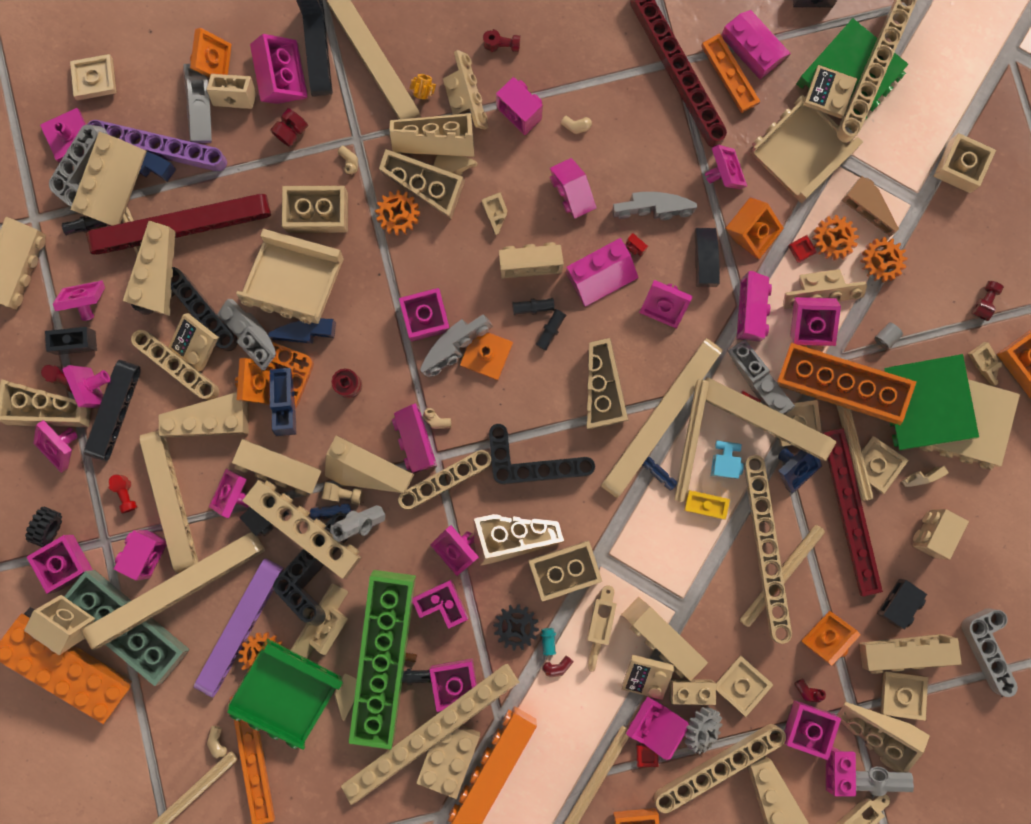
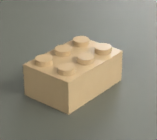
[282,186,348,233]
[529,541,603,602]
[416,725,480,799]

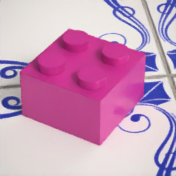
[496,77,543,135]
[399,288,450,342]
[790,297,841,346]
[114,530,167,581]
[27,535,93,594]
[430,658,477,712]
[784,700,841,760]

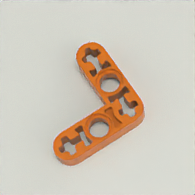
[271,342,314,409]

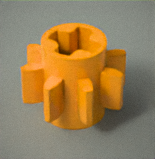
[409,74,436,99]

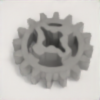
[684,706,723,754]

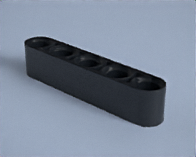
[84,360,141,462]

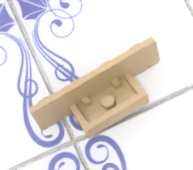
[443,50,488,130]
[783,269,867,309]
[291,584,348,658]

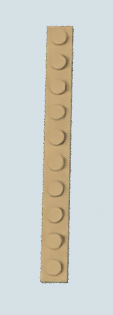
[341,664,520,805]

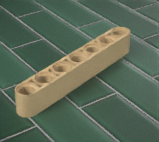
[705,377,836,461]
[140,430,198,573]
[653,724,786,813]

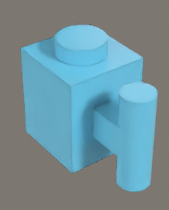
[710,440,744,479]

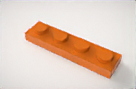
[701,33,760,114]

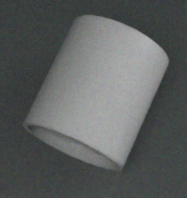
[874,322,903,350]

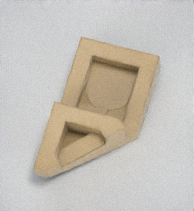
[433,155,478,176]
[481,193,508,235]
[968,342,1002,386]
[901,466,949,487]
[335,673,357,721]

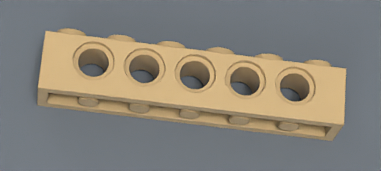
[242,480,362,579]

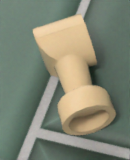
[322,482,362,506]

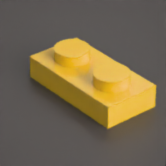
[684,490,730,520]

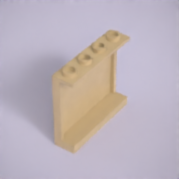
[750,94,863,204]
[236,229,344,324]
[919,379,1020,470]

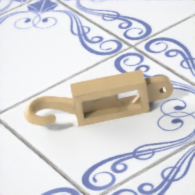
[587,585,617,672]
[836,794,890,824]

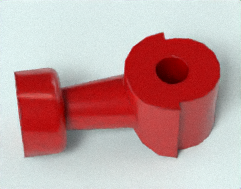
[108,474,138,514]

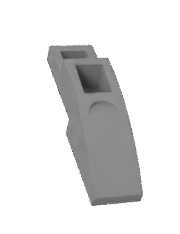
[183,64,212,143]
[612,192,697,220]
[217,299,276,370]
[420,314,493,377]
[728,339,795,415]

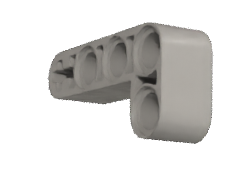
[49,125,107,206]
[961,608,1018,697]

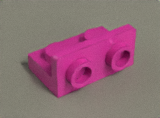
[826,747,856,796]

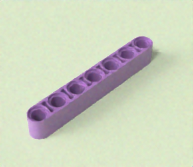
[87,120,227,171]
[194,558,284,698]

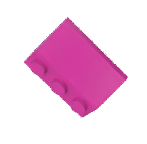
[721,10,791,80]
[250,34,308,104]
[565,238,639,307]
[736,271,772,342]
[392,403,437,473]

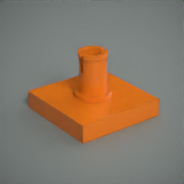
[190,28,232,78]
[460,332,513,381]
[235,358,276,405]
[802,611,861,666]

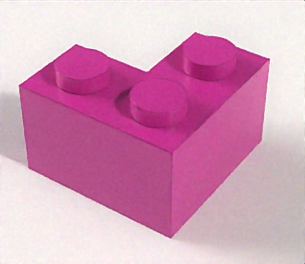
[550,158,596,219]
[413,579,469,629]

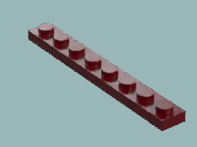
[822,428,883,597]

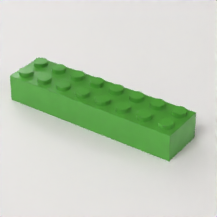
[349,570,416,749]

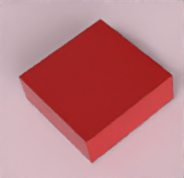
[788,235,817,263]
[636,744,659,767]

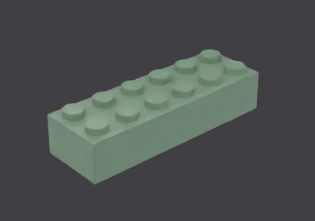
[64,570,190,686]

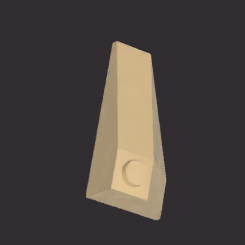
[325,436,414,493]
[473,515,564,566]
[836,702,930,772]

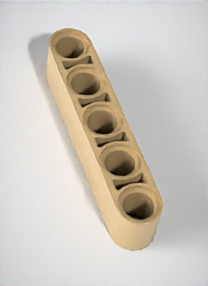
[131,330,219,401]
[398,450,491,510]

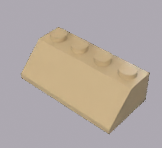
[70,132,147,225]
[0,217,46,310]

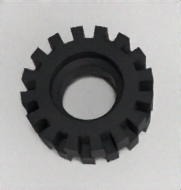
[25,506,62,547]

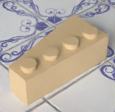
[390,113,474,157]
[379,149,465,219]
[123,221,175,316]
[587,338,629,430]
[0,379,91,427]
[159,392,249,437]
[232,438,321,496]
[621,596,708,681]
[859,634,962,674]
[748,756,809,824]

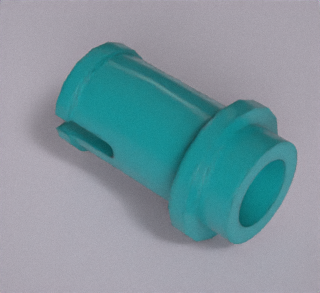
[540,628,557,656]

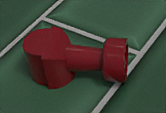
[483,29,521,52]
[972,281,1004,321]
[41,365,73,394]

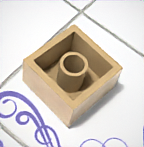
[933,133,996,193]
[912,509,969,559]
[24,595,95,655]

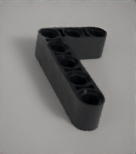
[296,0,333,97]
[131,267,238,351]
[489,424,595,485]
[273,512,348,626]

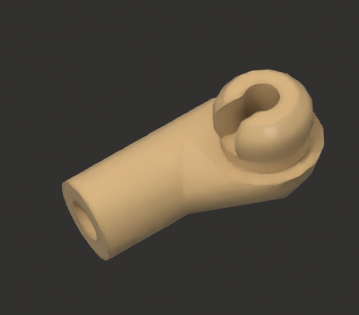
[561,116,592,134]
[338,145,358,174]
[423,408,451,429]
[207,726,227,758]

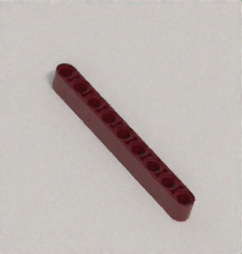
[630,0,727,147]
[86,194,271,255]

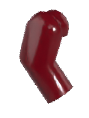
[542,655,574,677]
[794,678,826,703]

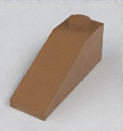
[842,176,899,237]

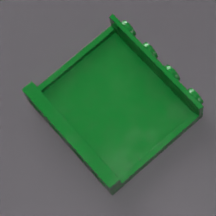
[796,18,909,130]
[884,354,979,451]
[227,638,343,750]

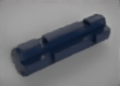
[642,457,677,490]
[310,504,351,520]

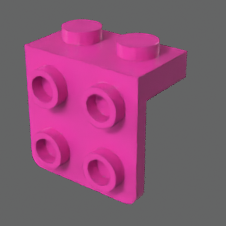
[626,697,689,760]

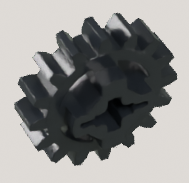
[493,604,539,651]

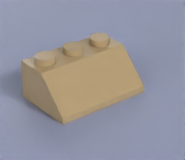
[499,242,564,279]

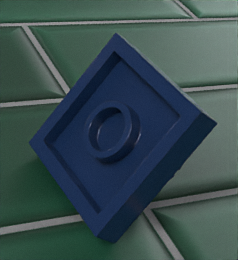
[778,448,822,494]

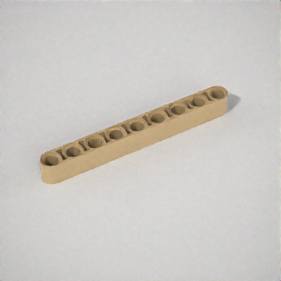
[325,0,421,119]
[837,0,917,143]
[600,338,723,498]
[744,455,792,644]
[82,532,265,650]

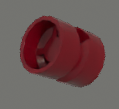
[270,108,309,148]
[331,368,362,398]

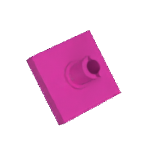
[40,108,86,162]
[705,145,747,190]
[53,280,105,321]
[639,280,693,329]
[62,365,110,408]
[33,420,78,473]
[209,469,250,518]
[430,525,479,576]

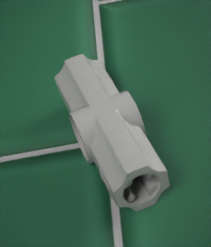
[330,505,386,542]
[856,767,914,796]

